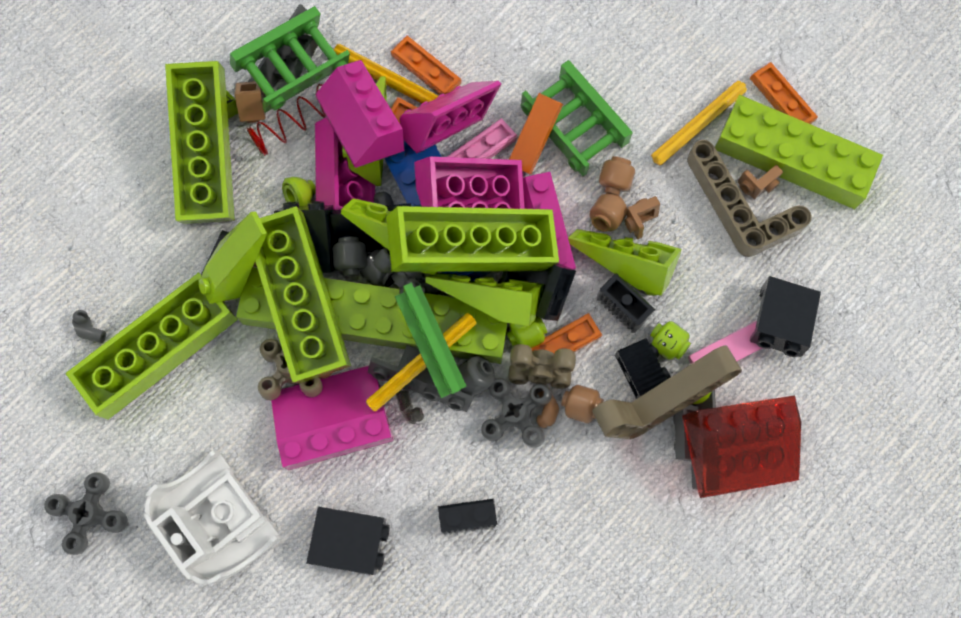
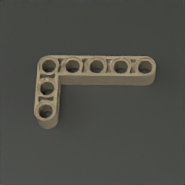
[687,140,812,257]
[592,345,742,439]

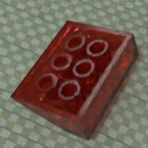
[682,395,801,498]

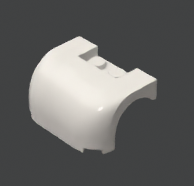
[144,450,283,584]

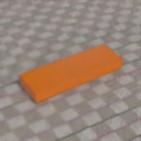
[391,35,462,95]
[750,62,818,124]
[509,93,563,174]
[532,313,602,354]

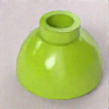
[282,177,316,206]

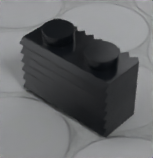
[597,273,656,333]
[615,338,671,399]
[438,498,497,535]

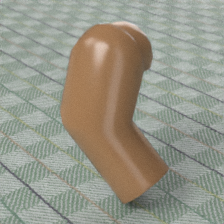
[536,387,559,428]

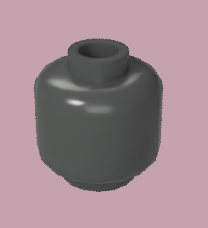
[332,237,367,276]
[360,249,394,287]
[458,356,495,396]

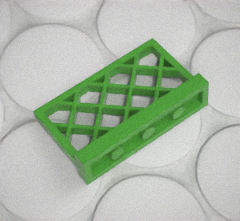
[395,282,467,398]

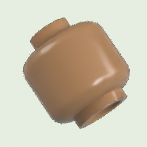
[599,156,635,195]
[589,193,627,232]
[561,385,604,423]

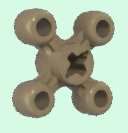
[258,339,323,401]
[508,344,576,389]

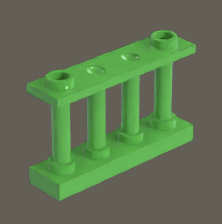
[230,6,350,113]
[520,60,633,177]

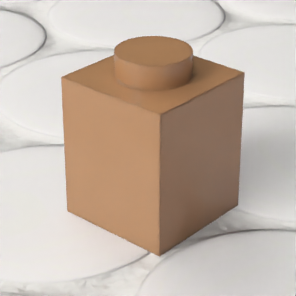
[235,81,266,123]

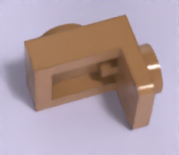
[737,165,783,200]
[625,196,660,240]

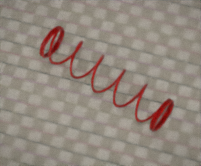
[247,84,326,156]

